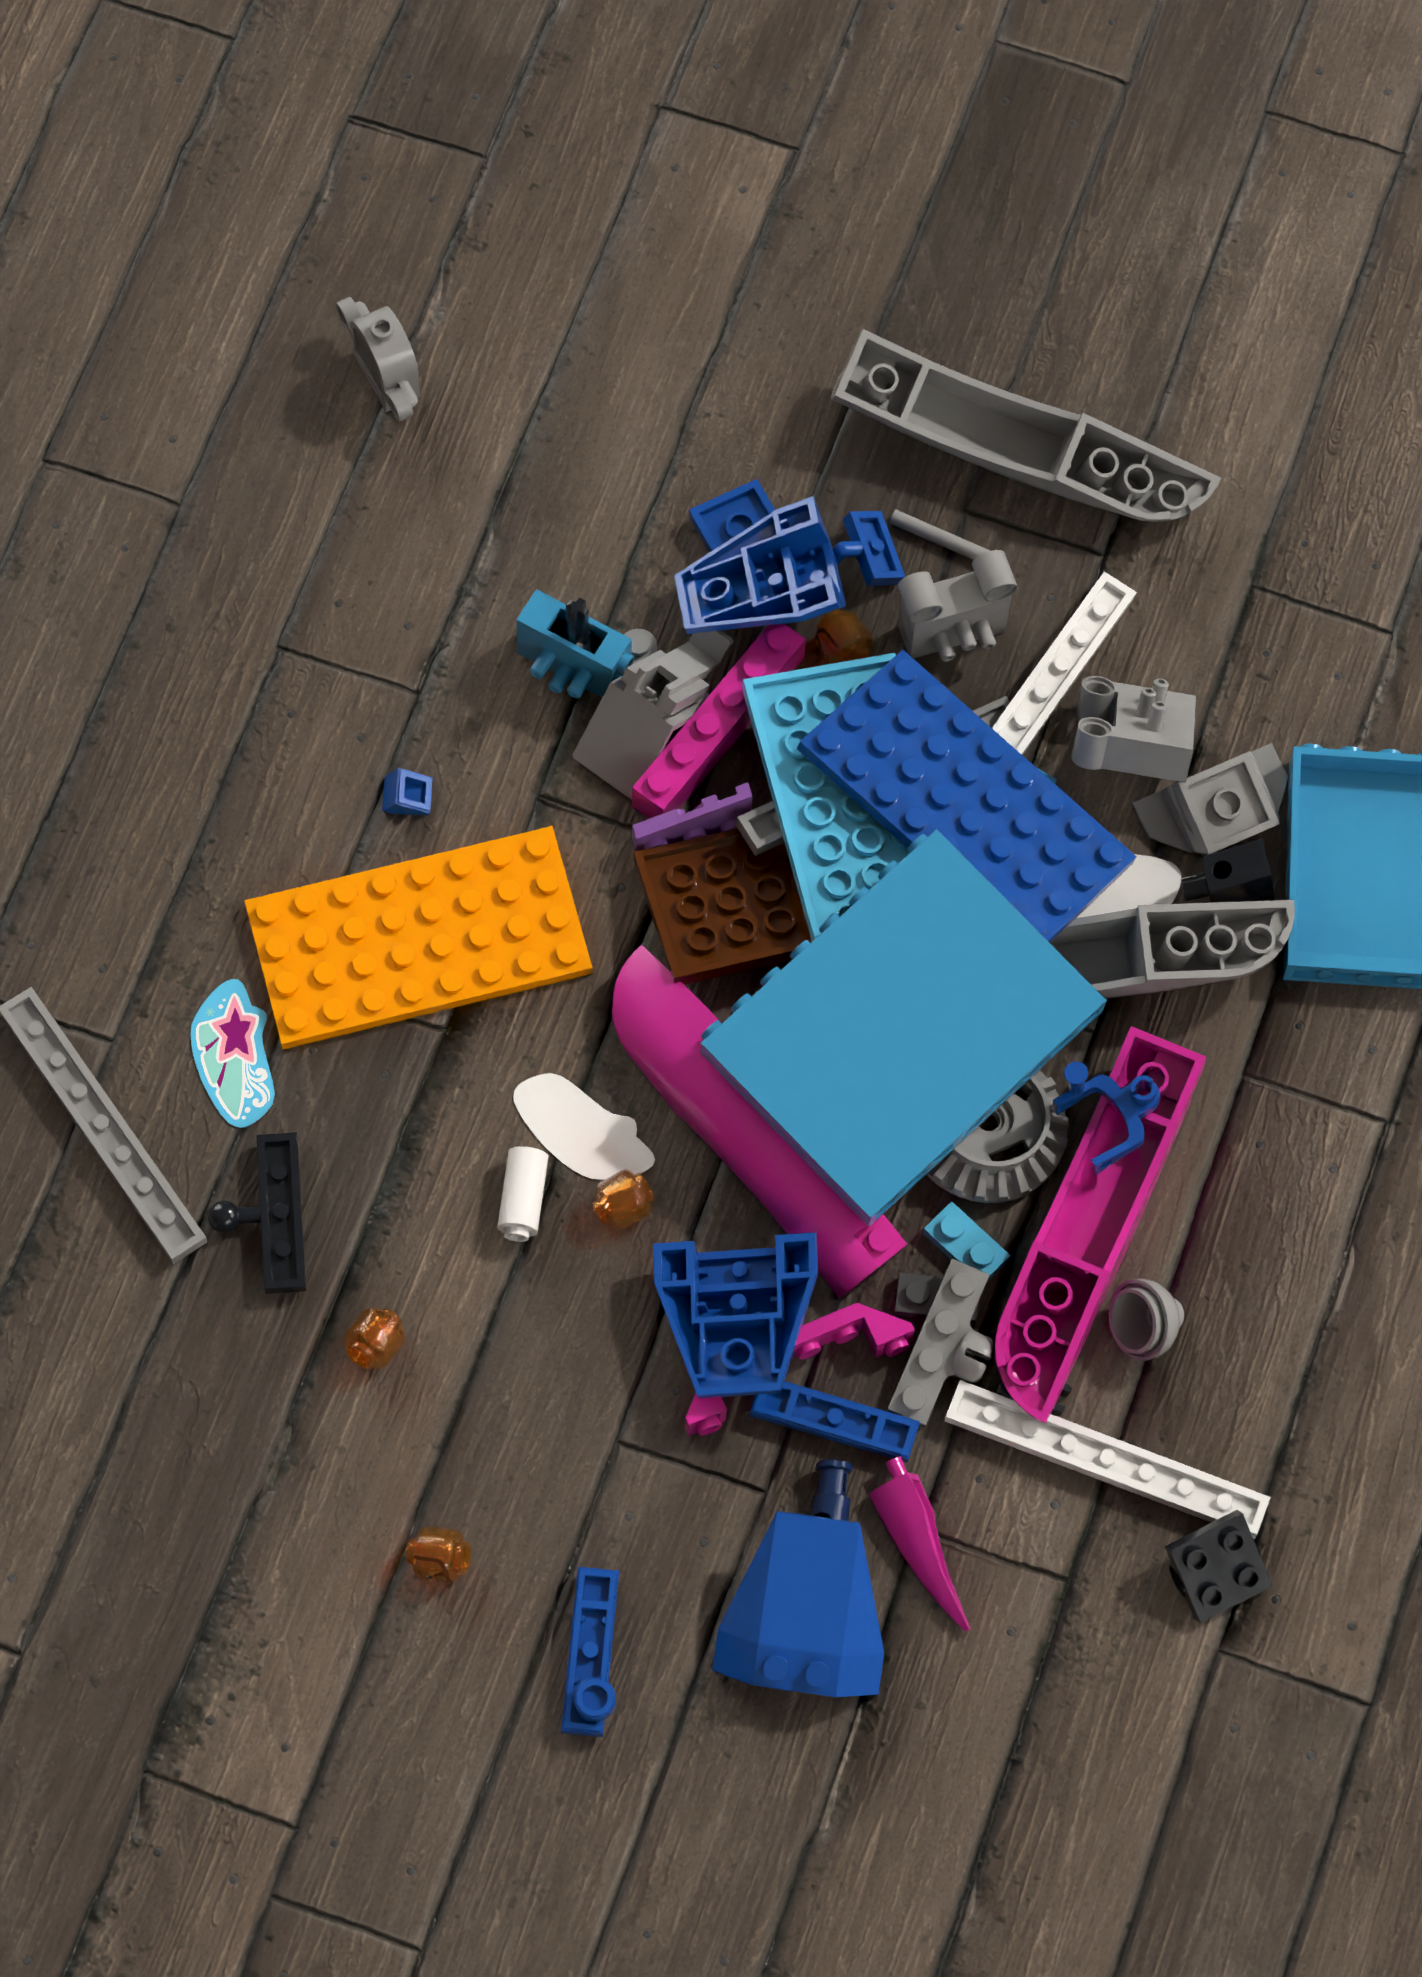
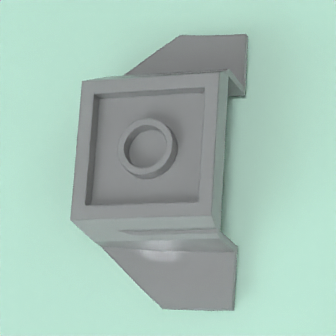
[1132,743,1288,856]

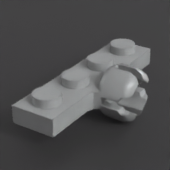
[887,1259,994,1426]

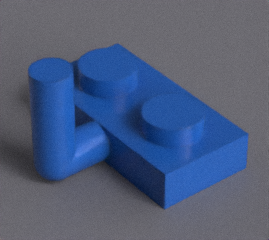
[833,511,906,586]

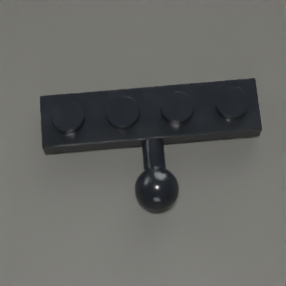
[208,1132,306,1294]

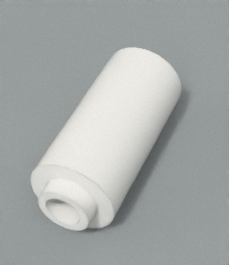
[497,1147,549,1242]

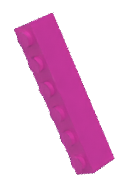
[632,623,806,819]

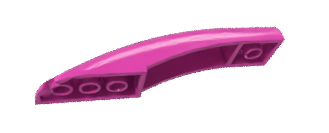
[612,945,907,1299]
[995,1026,1206,1424]

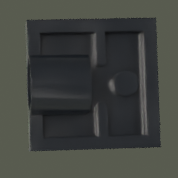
[1164,1510,1273,1623]

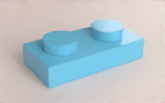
[923,1201,1011,1282]

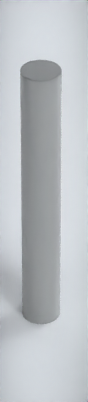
[890,510,991,560]

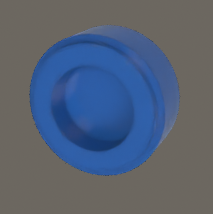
[574,1677,616,1722]

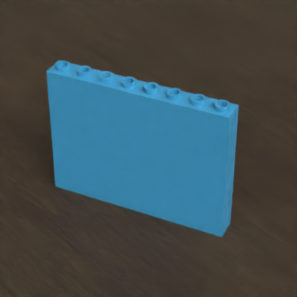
[1283,744,1422,989]
[700,829,1107,1227]

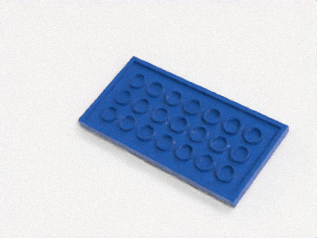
[797,650,1137,943]

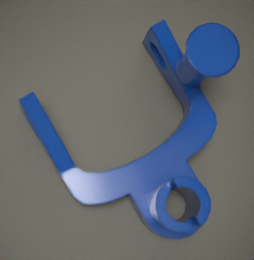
[1052,1061,1160,1175]

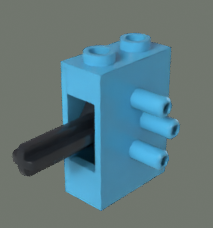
[516,589,634,698]

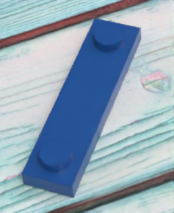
[750,1381,920,1463]
[561,1567,619,1737]

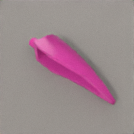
[869,1457,971,1632]

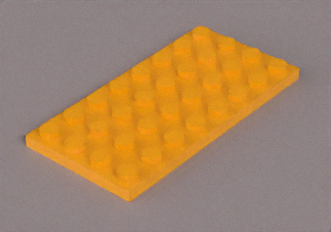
[244,826,593,1050]

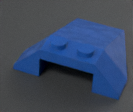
[674,496,846,634]
[653,1232,818,1398]
[712,1511,884,1697]

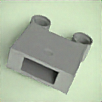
[897,550,1018,662]
[1071,676,1196,783]

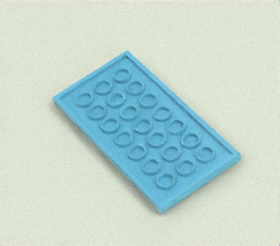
[742,653,909,941]

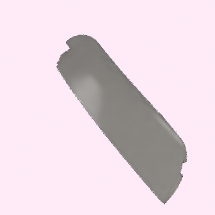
[831,329,1221,522]
[1050,900,1295,999]

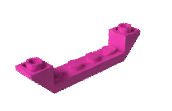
[685,1303,915,1437]

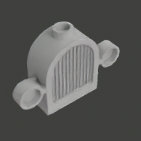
[335,297,420,422]

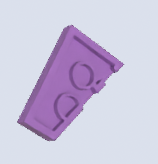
[632,782,752,851]

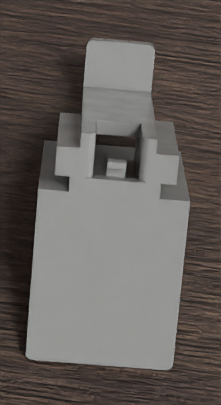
[573,630,733,800]

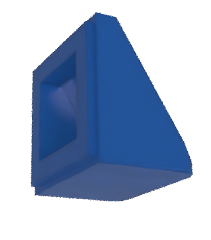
[382,768,433,815]

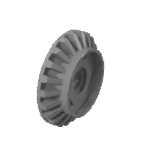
[926,1069,1069,1203]

